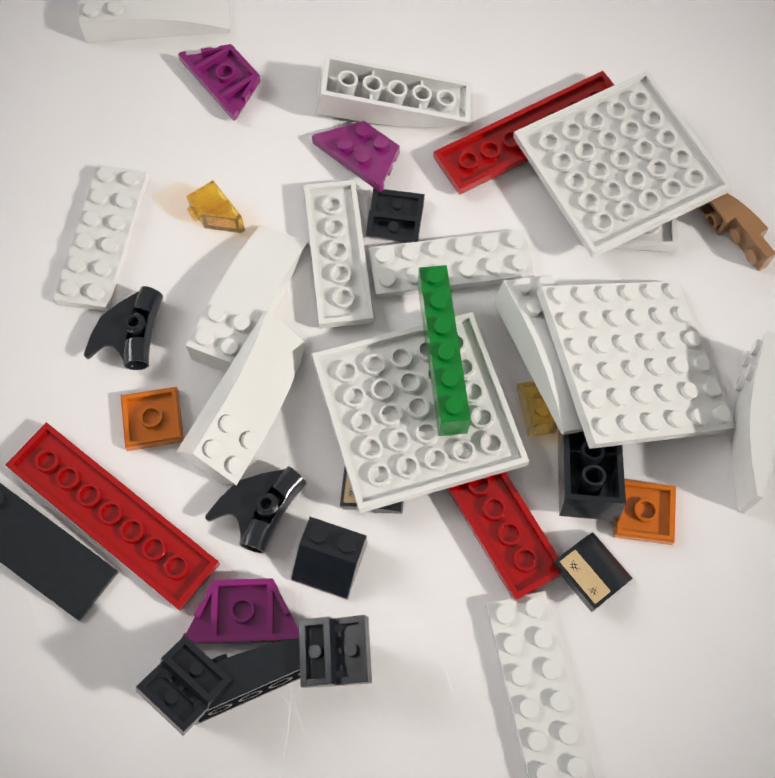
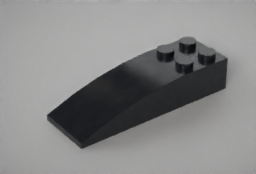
[558,429,626,521]
[0,483,119,621]
[194,638,300,726]

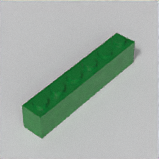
[417,265,471,436]

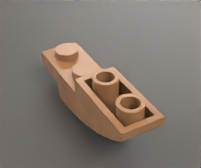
[697,193,775,271]

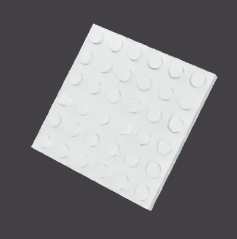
[513,70,733,258]
[537,281,735,449]
[312,312,529,513]

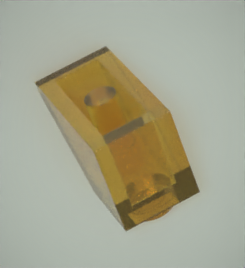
[186,180,245,233]
[516,381,558,437]

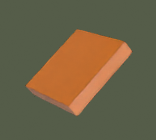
[120,386,184,451]
[613,480,676,545]

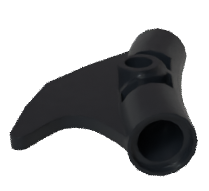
[84,286,163,370]
[205,466,307,554]

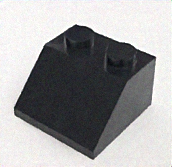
[291,516,367,600]

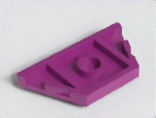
[178,44,261,121]
[312,121,400,192]
[182,578,299,644]

